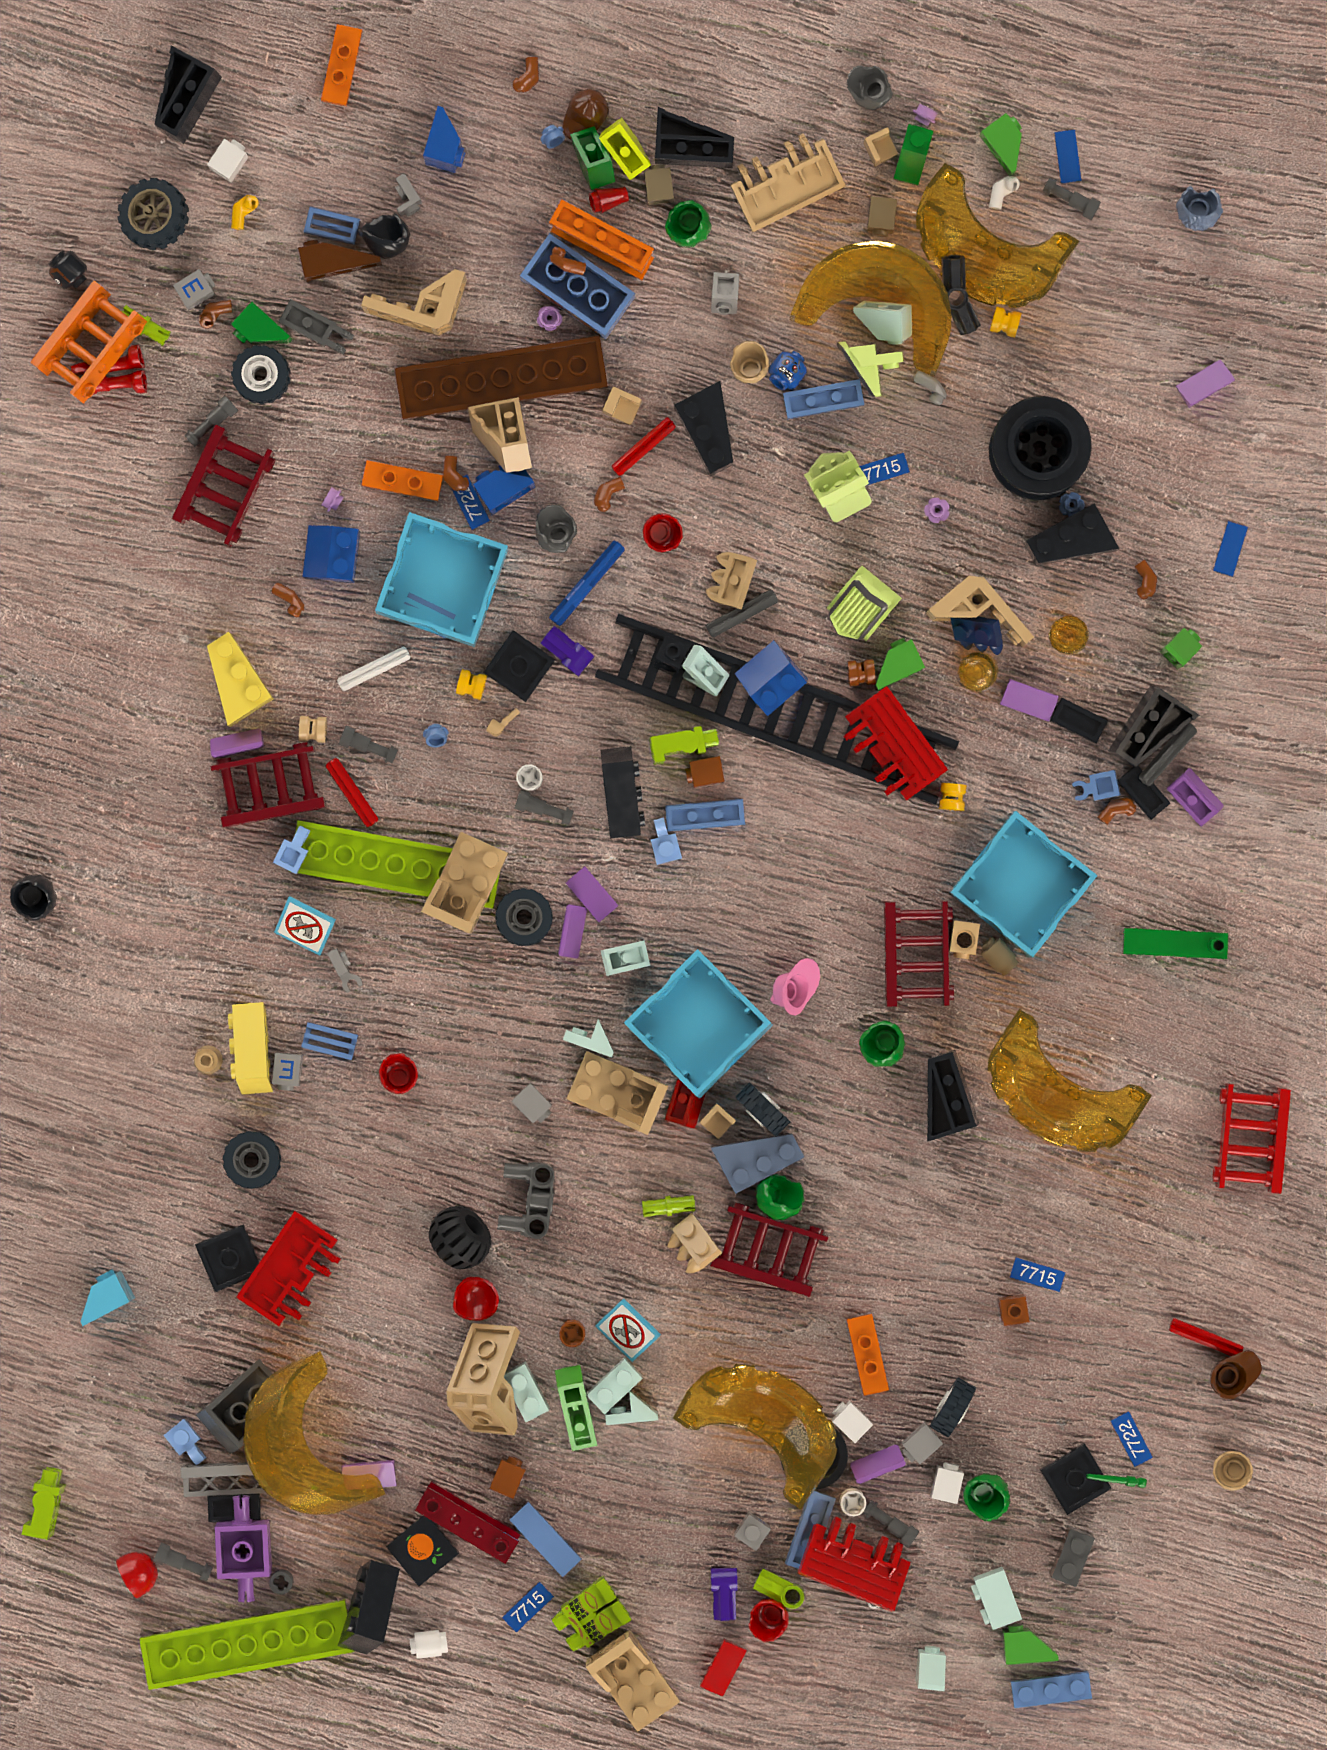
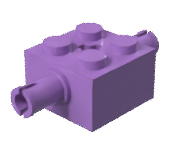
[215,1495,272,1602]

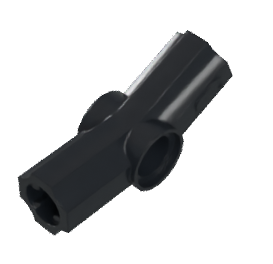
[940,254,981,335]

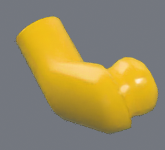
[231,195,259,230]

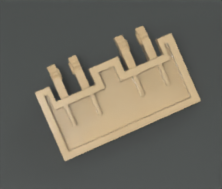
[730,133,846,232]

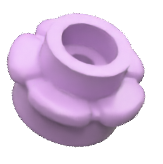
[913,104,938,126]
[537,305,562,331]
[321,487,344,512]
[924,497,950,523]

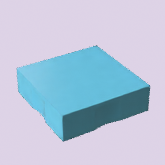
[375,512,508,647]
[949,811,1098,957]
[624,949,773,1099]

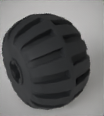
[429,1206,492,1270]

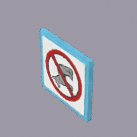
[274,896,336,956]
[595,1298,661,1362]

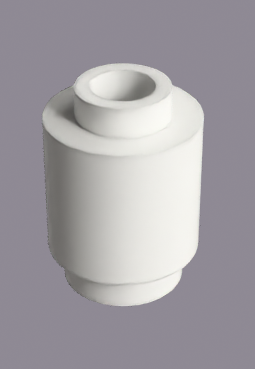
[409,1630,448,1659]

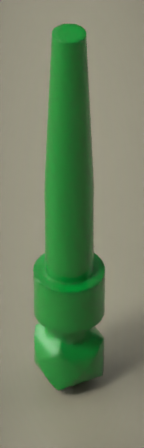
[1087,1474,1147,1488]

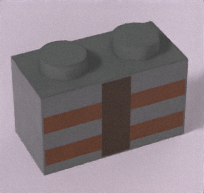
[1049,1525,1095,1587]

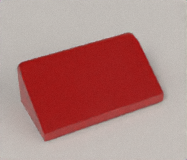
[665,1078,706,1129]
[700,1638,747,1697]

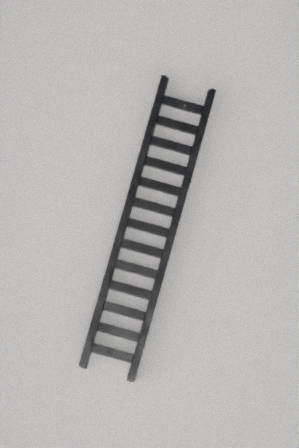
[595,614,960,805]

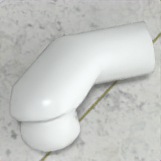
[989,176,1020,210]

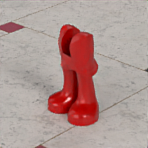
[70,344,147,395]

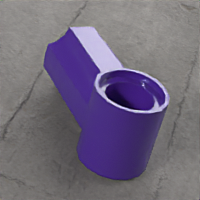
[540,626,595,677]
[711,1568,738,1621]

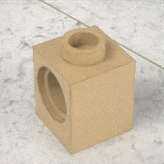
[949,920,980,959]

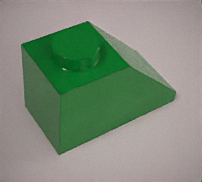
[893,124,933,186]
[570,126,615,190]
[231,301,292,345]

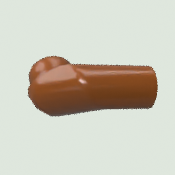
[549,247,586,276]
[443,456,469,491]
[594,477,625,512]
[272,583,305,618]

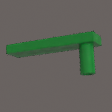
[1122,928,1228,959]

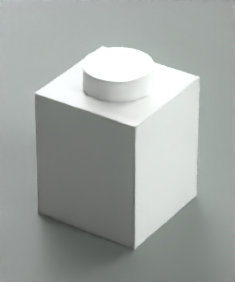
[207,139,248,183]
[832,1400,873,1443]
[930,1462,964,1504]

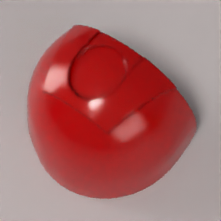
[453,1277,499,1321]
[116,1552,158,1599]

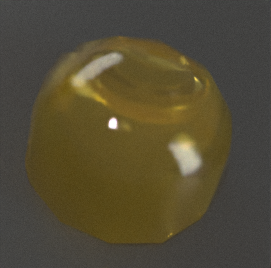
[1048,616,1089,655]
[957,651,999,692]

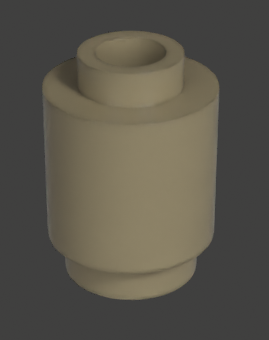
[981,937,1019,976]

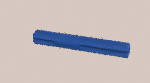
[549,540,625,626]

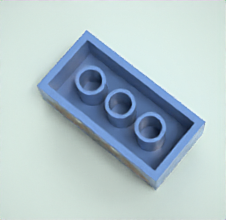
[520,233,635,340]

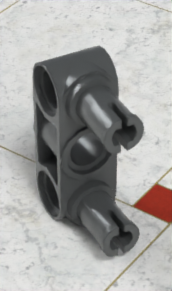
[497,1162,555,1239]

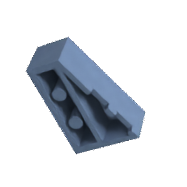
[711,1133,804,1194]

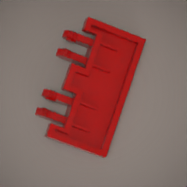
[844,686,948,801]
[236,1210,341,1326]
[797,1516,911,1612]

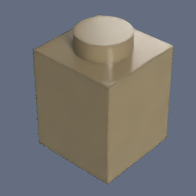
[644,164,674,206]
[867,196,897,237]

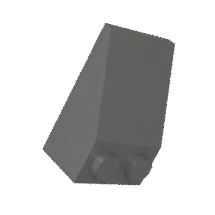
[196,1359,293,1454]

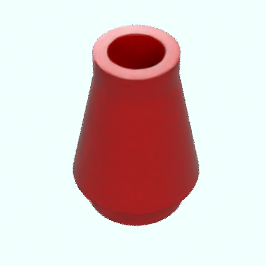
[589,186,629,214]

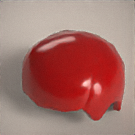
[642,513,683,553]
[378,1053,418,1094]
[748,1599,789,1642]

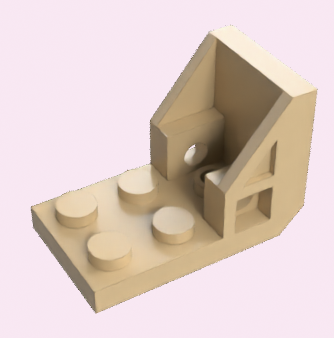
[361,269,467,336]
[926,576,1034,647]
[421,832,508,934]
[567,1051,668,1135]
[446,1323,520,1435]
[586,1629,680,1732]

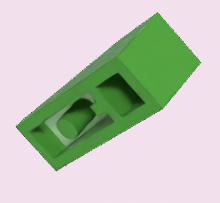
[555,1365,597,1451]

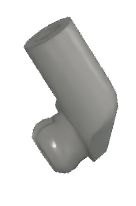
[914,370,947,406]

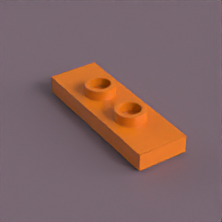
[321,24,363,107]
[362,460,443,502]
[846,1313,889,1396]

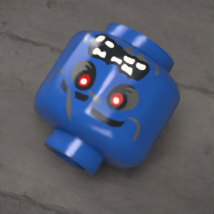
[769,351,807,391]

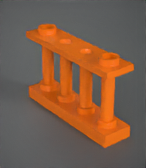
[549,199,654,281]
[30,280,147,404]

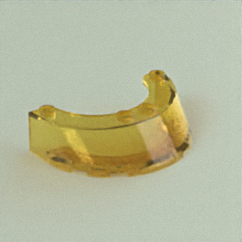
[916,163,1080,308]
[789,241,952,377]
[988,1009,1152,1152]
[243,1351,385,1515]
[673,1364,837,1510]

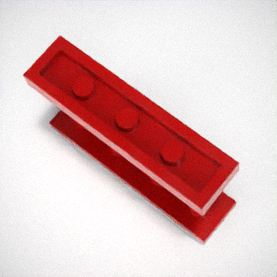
[1212,1083,1291,1194]

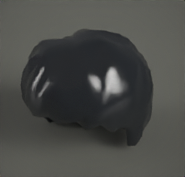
[10,875,57,921]

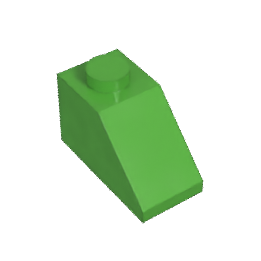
[980,113,1022,176]
[1159,628,1202,670]
[875,638,925,691]
[1002,1624,1059,1665]

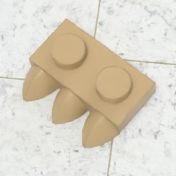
[705,552,757,610]
[668,1213,722,1273]

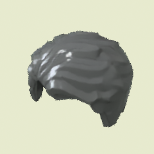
[847,65,893,110]
[536,504,577,553]

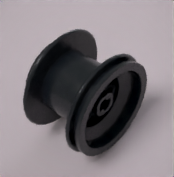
[988,396,1092,501]

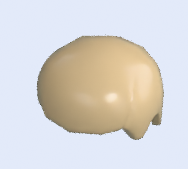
[730,341,770,383]
[1213,1451,1253,1491]

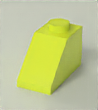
[599,117,651,180]

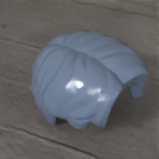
[1176,186,1223,231]

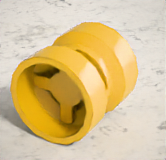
[990,306,1022,338]
[456,669,487,700]
[939,783,967,811]

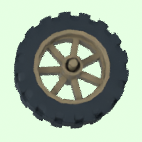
[117,178,189,250]

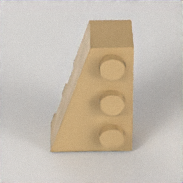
[468,397,532,473]

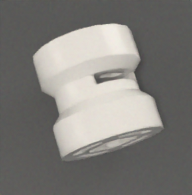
[516,764,543,791]
[839,1487,866,1517]

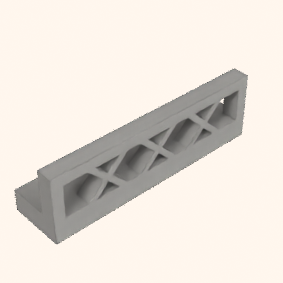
[181,1460,289,1497]

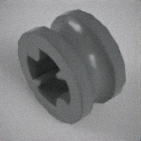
[269,1569,294,1595]

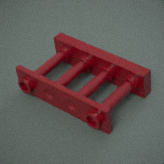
[172,425,276,547]
[210,742,327,828]
[884,901,954,1007]
[710,1202,829,1297]
[415,1480,521,1564]

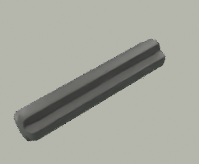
[706,589,778,637]
[1139,723,1197,786]

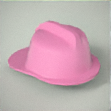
[770,958,820,1016]

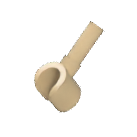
[486,708,520,737]

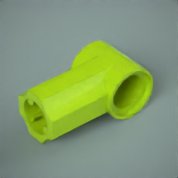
[753,1568,805,1609]

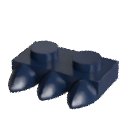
[951,616,1003,655]

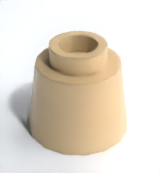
[194,1045,223,1075]

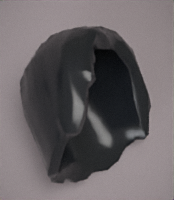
[358,213,410,259]

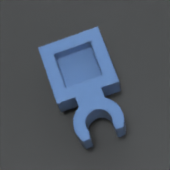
[1072,770,1121,801]

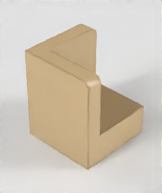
[863,127,898,167]
[602,387,642,425]
[699,1102,736,1139]

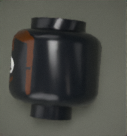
[48,250,87,289]

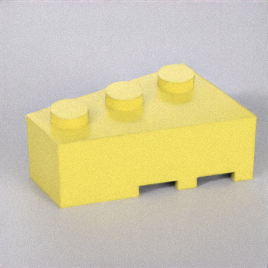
[207,632,274,727]
[228,1002,273,1095]

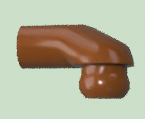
[512,57,539,93]
[199,300,233,329]
[1134,559,1157,600]
[1097,798,1137,825]

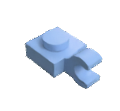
[650,818,682,865]
[273,826,310,874]
[163,1418,207,1465]

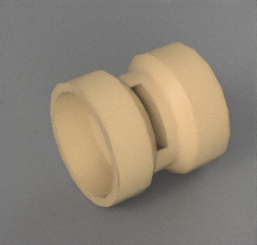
[299,716,327,743]

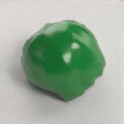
[665,200,712,248]
[859,1021,906,1067]
[756,1174,805,1220]
[963,1473,1011,1521]

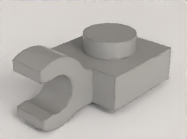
[327,948,363,993]

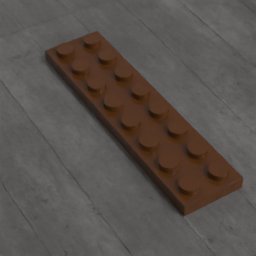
[394,335,608,420]

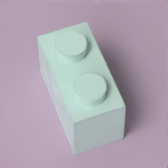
[587,1357,643,1415]
[504,1361,550,1422]
[971,1567,1022,1630]

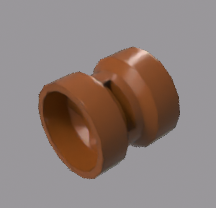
[847,659,876,687]
[559,1319,586,1347]

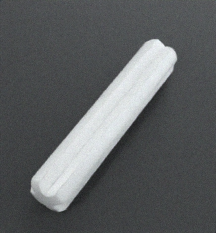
[337,647,410,691]

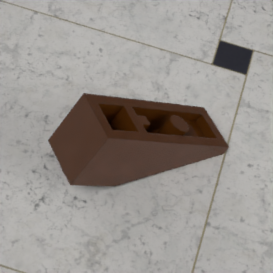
[298,240,382,282]

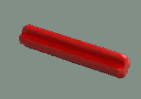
[611,417,676,476]
[325,758,378,828]
[1169,1318,1244,1356]

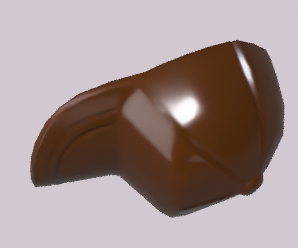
[562,89,609,140]
[1210,1350,1262,1399]

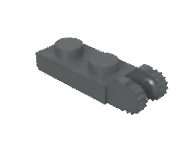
[278,299,354,355]

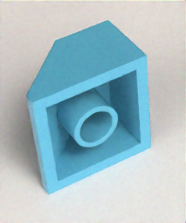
[80,1269,135,1326]

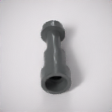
[1042,178,1101,221]
[184,395,239,447]
[338,725,398,764]
[514,790,574,825]
[863,1500,919,1548]
[153,1542,213,1581]

